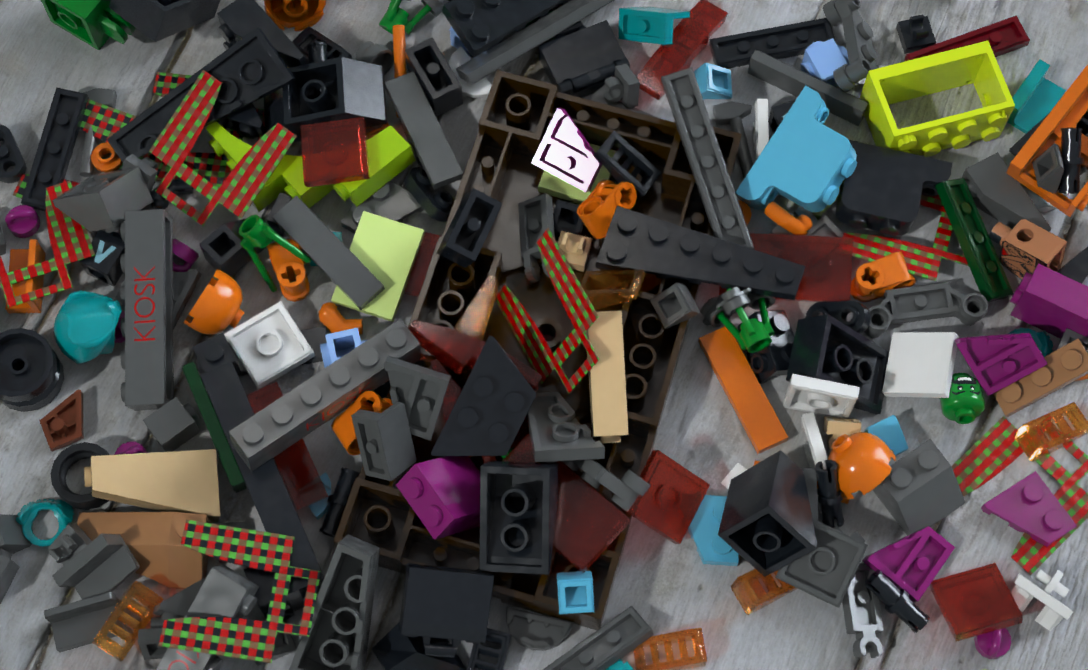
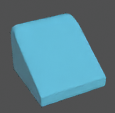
[694,62,732,99]
[864,415,908,456]
[556,571,594,614]

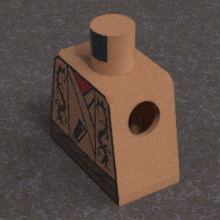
[989,219,1067,280]

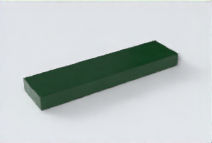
[935,178,1013,302]
[182,361,247,493]

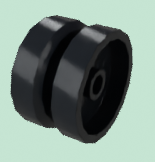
[0,328,64,412]

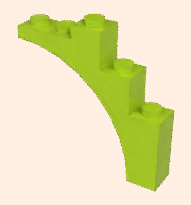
[205,121,416,212]

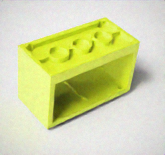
[859,40,1015,157]

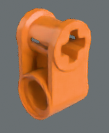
[577,180,637,239]
[267,238,310,302]
[849,252,916,302]
[331,391,393,455]

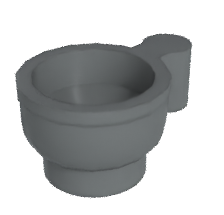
[356,41,394,75]

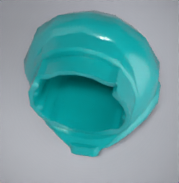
[53,291,122,364]

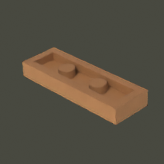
[993,338,1088,417]

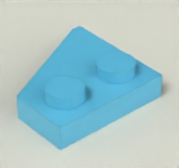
[675,493,739,566]

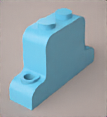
[735,85,857,213]

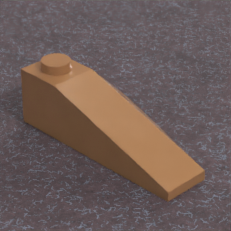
[77,512,213,589]

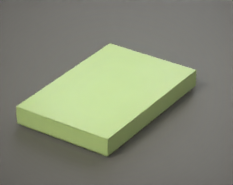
[331,211,425,322]

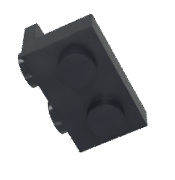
[737,310,795,384]

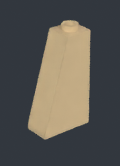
[586,310,629,444]
[84,449,221,522]

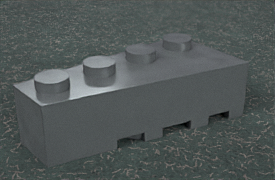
[289,534,380,670]

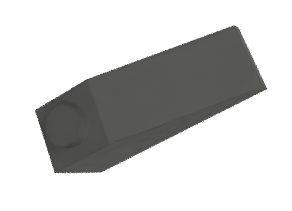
[962,152,1052,232]

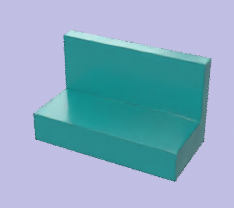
[618,6,690,45]
[1007,59,1066,134]

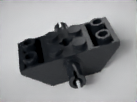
[264,41,388,155]

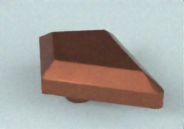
[39,389,84,452]

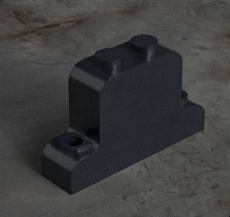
[835,139,952,237]

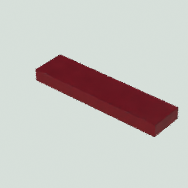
[904,15,1030,61]

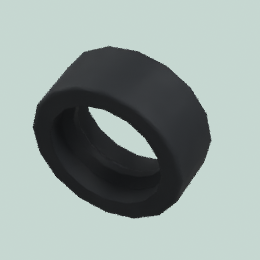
[51,442,110,510]

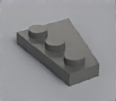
[526,392,605,463]

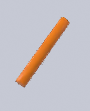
[392,25,407,118]

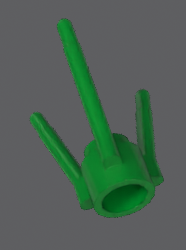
[239,215,311,292]

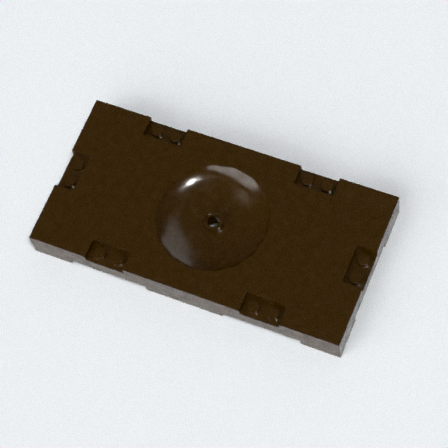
[334,70,742,630]

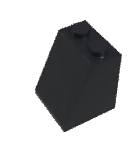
[718,450,817,577]

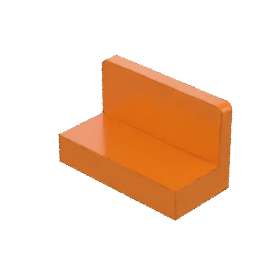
[5,239,46,314]

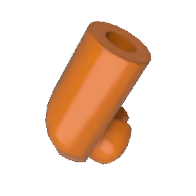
[764,201,813,237]
[318,302,363,335]

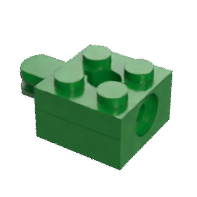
[41,0,136,50]

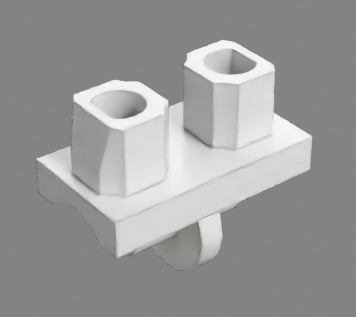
[1007,569,1073,631]

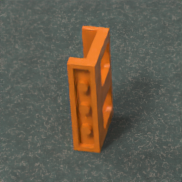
[1006,65,1088,217]

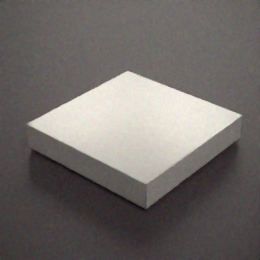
[224,301,315,390]
[882,332,959,398]
[783,374,860,418]

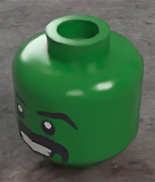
[939,373,985,424]

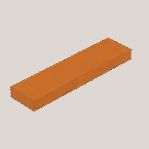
[698,326,789,454]

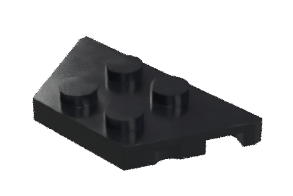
[431,335,537,456]

